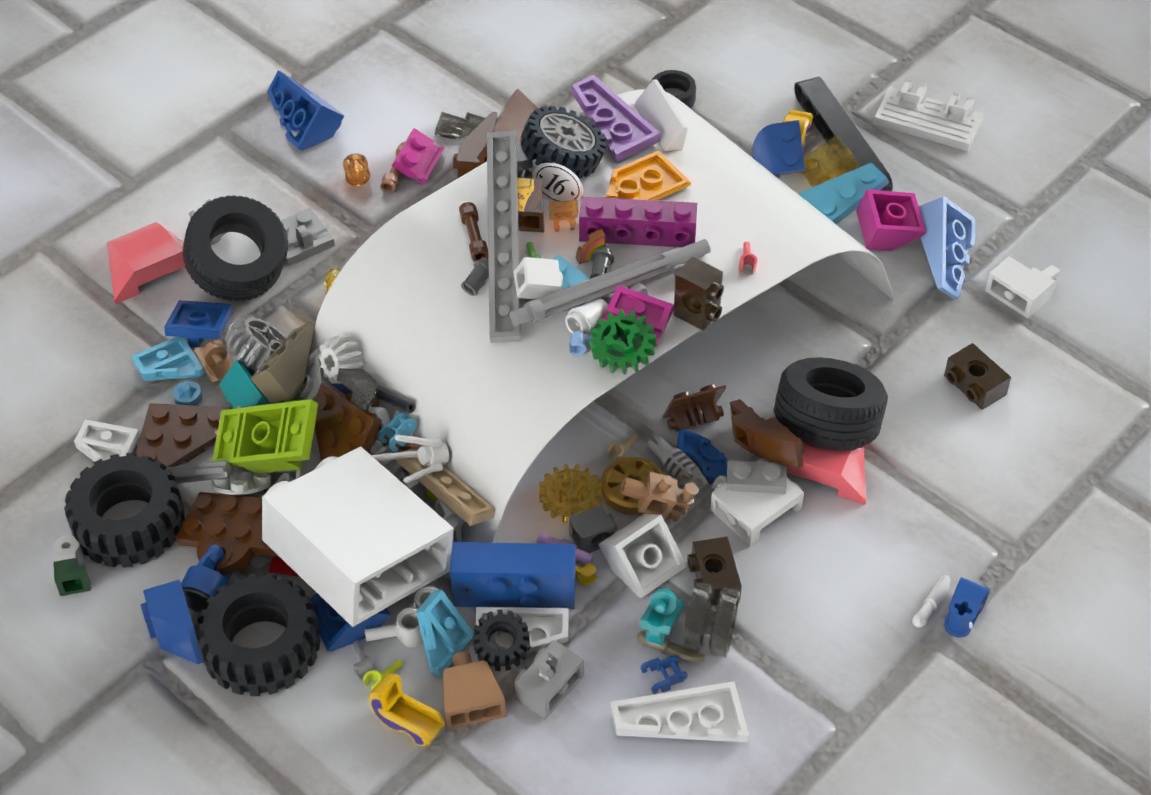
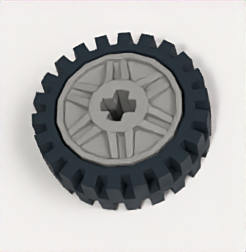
[520,106,606,179]

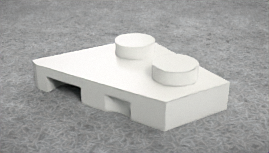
[74,419,140,462]

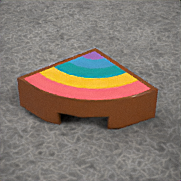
[575,229,606,264]

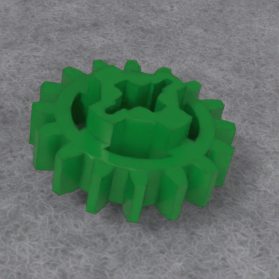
[589,309,657,375]

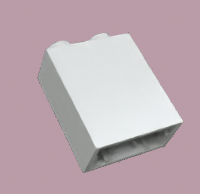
[262,446,454,627]

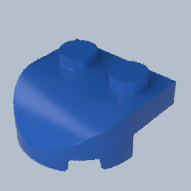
[752,120,805,178]

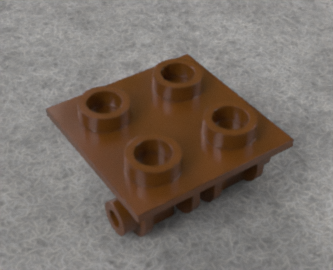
[662,384,727,432]

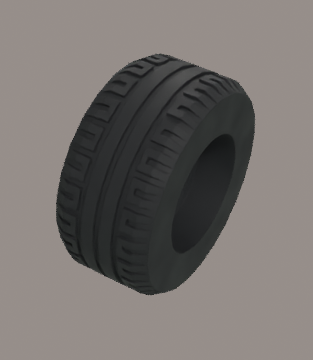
[183,195,288,301]
[773,357,888,451]

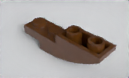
[730,399,805,468]

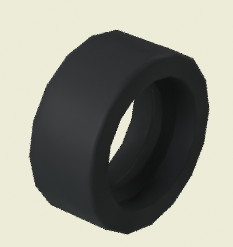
[651,70,696,108]

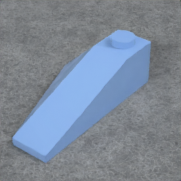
[919,196,975,299]

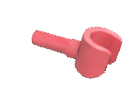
[738,242,758,273]

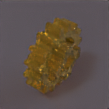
[539,464,602,522]

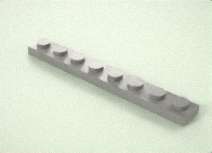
[487,131,521,343]

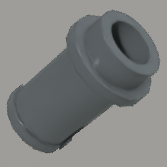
[590,247,615,279]
[461,258,489,296]

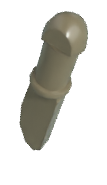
[637,631,705,663]

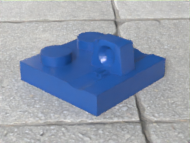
[164,300,232,348]

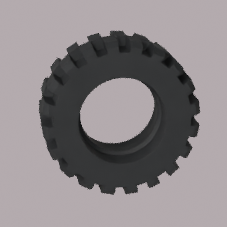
[64,453,185,568]
[196,574,320,696]

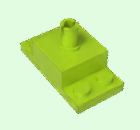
[212,399,318,474]

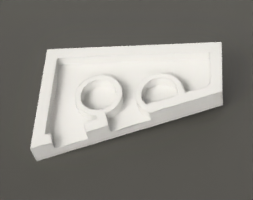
[474,607,569,662]

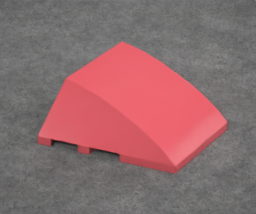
[107,222,187,304]
[769,442,866,504]

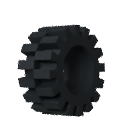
[473,609,530,671]

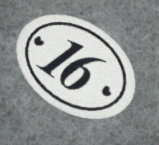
[532,163,584,206]

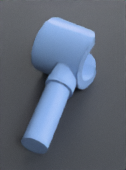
[569,331,609,355]

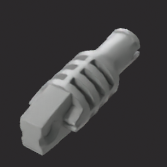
[647,434,711,497]

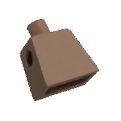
[443,652,506,730]

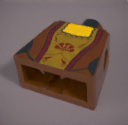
[517,169,545,233]

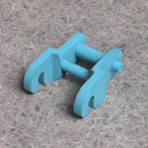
[377,412,417,452]

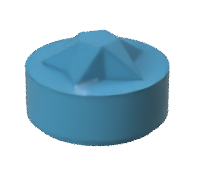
[173,381,202,406]

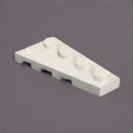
[610,681,749,742]

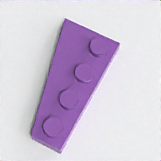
[572,75,661,163]

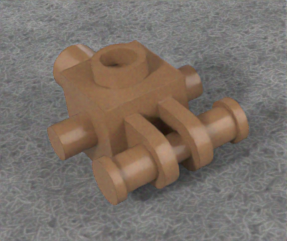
[620,472,699,522]

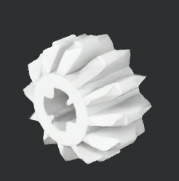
[318,336,364,384]

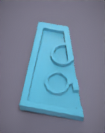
[798,163,889,224]

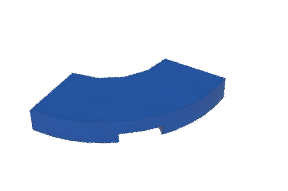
[677,430,728,484]

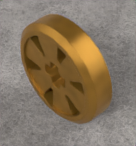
[601,457,664,515]

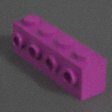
[579,196,698,247]

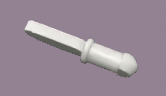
[912,575,950,628]

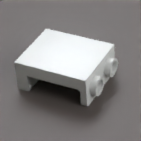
[710,458,804,547]

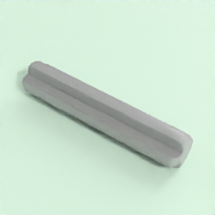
[167,460,233,484]

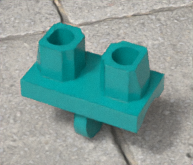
[639,589,685,645]

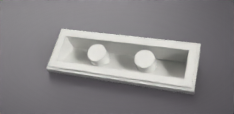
[635,79,688,151]

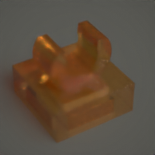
[548,200,579,232]

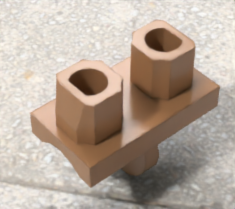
[194,339,234,391]

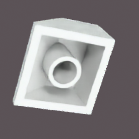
[598,514,687,598]

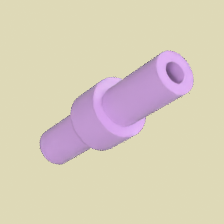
[537,532,595,565]

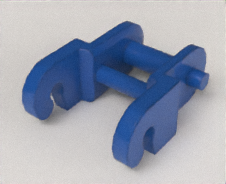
[640,656,688,694]

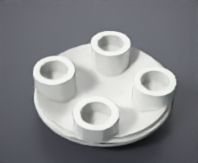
[212,468,271,496]

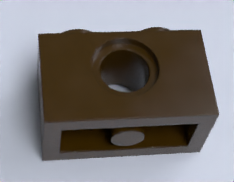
[673,256,724,331]
[944,343,1011,410]
[687,536,742,608]

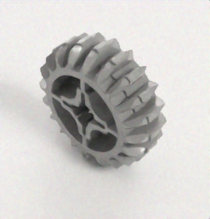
[224,315,287,373]

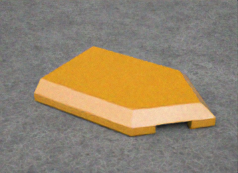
[605,151,691,201]

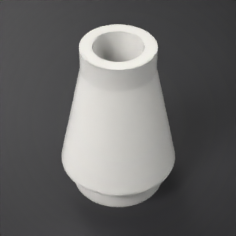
[565,298,608,336]

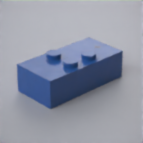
[450,542,576,609]

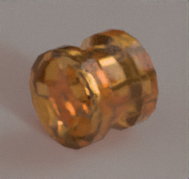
[343,153,370,186]

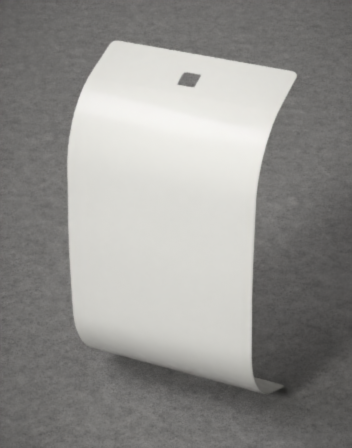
[309,89,894,543]

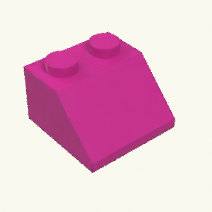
[856,189,926,251]

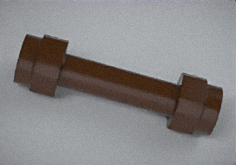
[459,202,488,262]

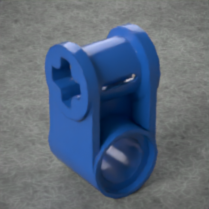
[944,577,990,638]

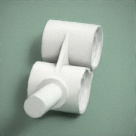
[364,586,439,647]

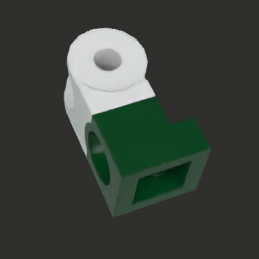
[53,535,91,596]

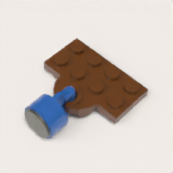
[175,492,279,613]

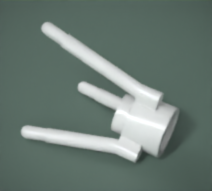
[371,435,449,483]

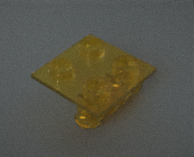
[801,135,861,187]

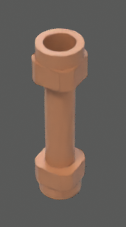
[380,142,405,193]

